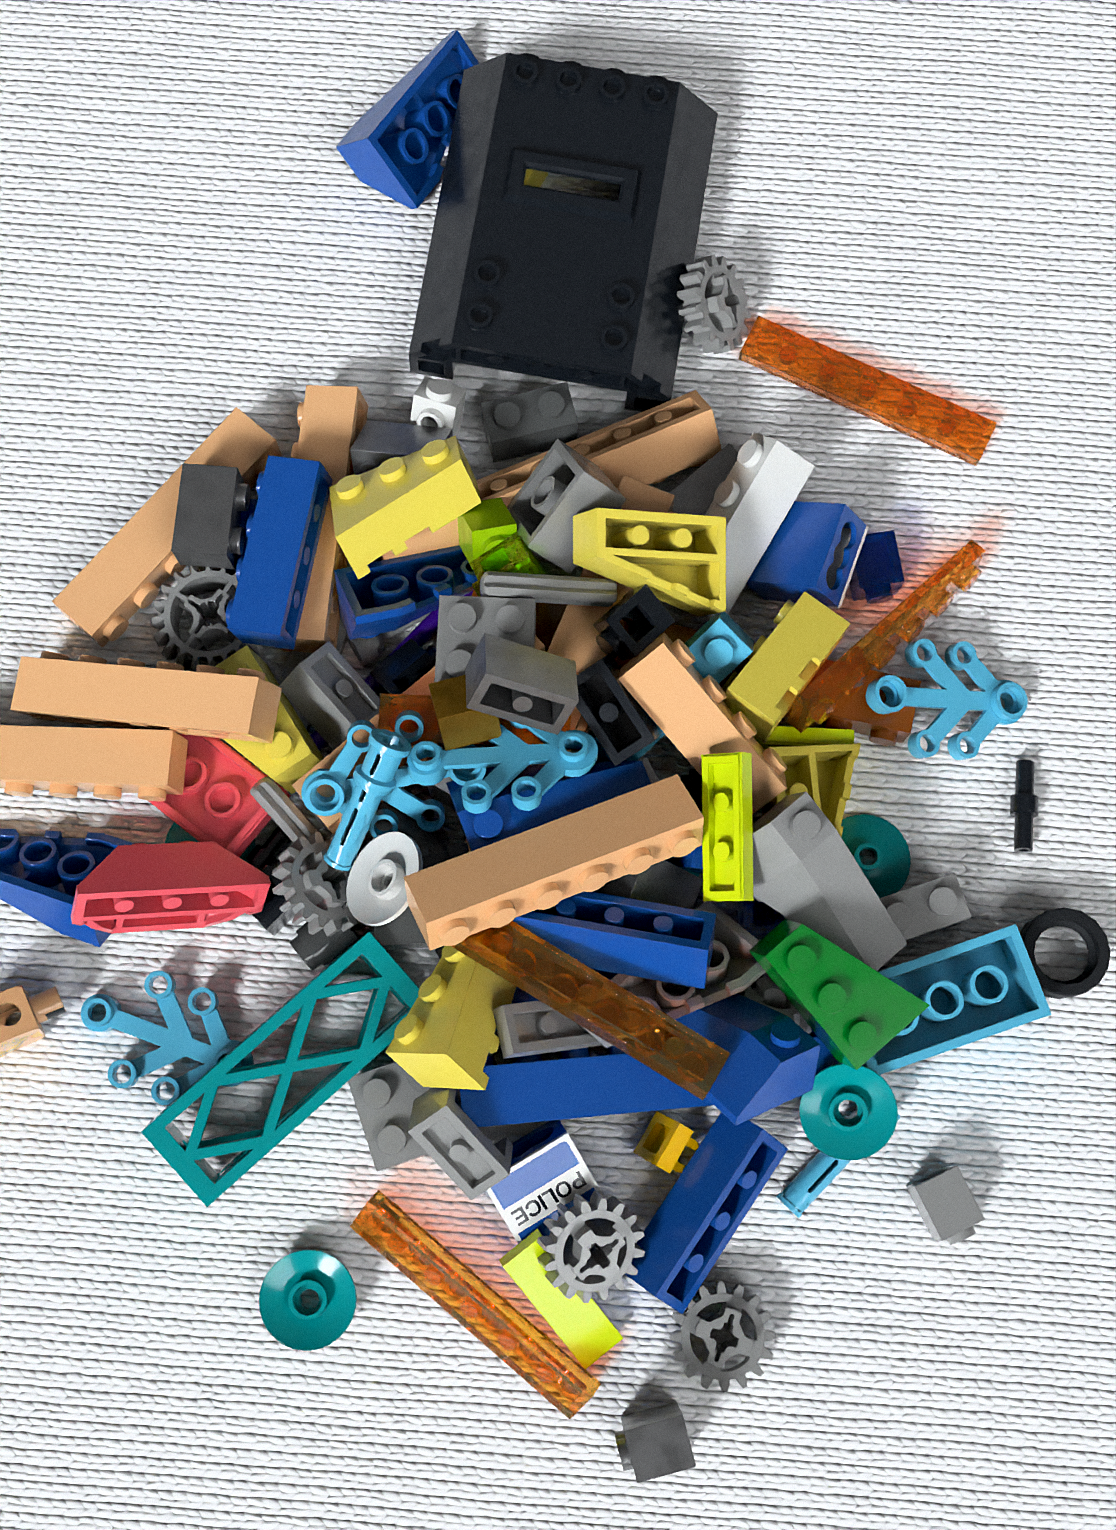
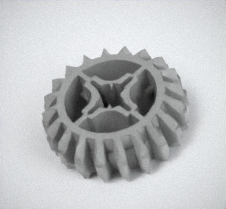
[151,566,265,671]

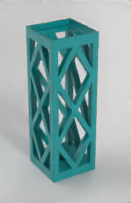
[141,932,419,1207]

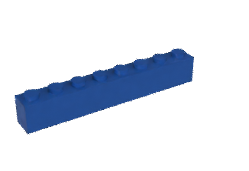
[455,1030,840,1127]

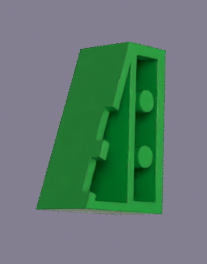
[749,919,930,1070]

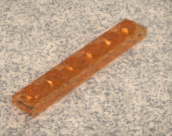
[739,316,997,466]
[787,540,986,733]
[451,921,730,1100]
[350,1190,601,1419]

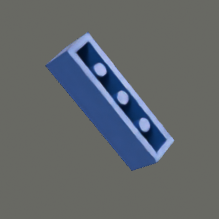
[226,455,333,650]
[512,892,717,989]
[625,1112,788,1314]

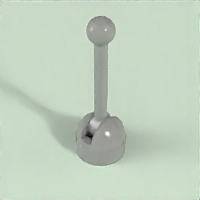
[347,613,429,667]

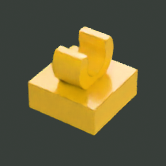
[633,1111,699,1174]

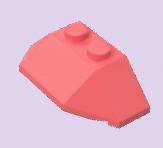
[71,841,271,934]

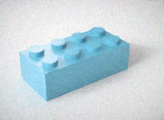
[863,924,1052,1075]

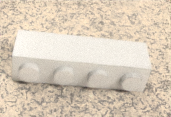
[705,432,815,618]

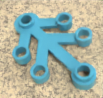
[865,639,1028,760]
[301,710,486,838]
[407,721,598,814]
[81,971,254,1105]

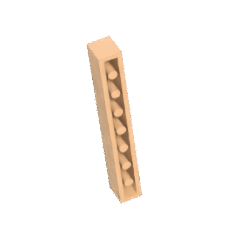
[381,390,722,560]

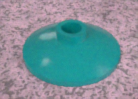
[841,814,911,898]
[799,1063,898,1160]
[259,1250,357,1351]

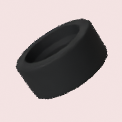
[1020,907,1111,999]

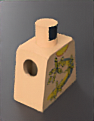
[0,985,66,1058]

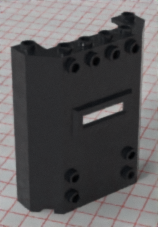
[408,53,718,412]

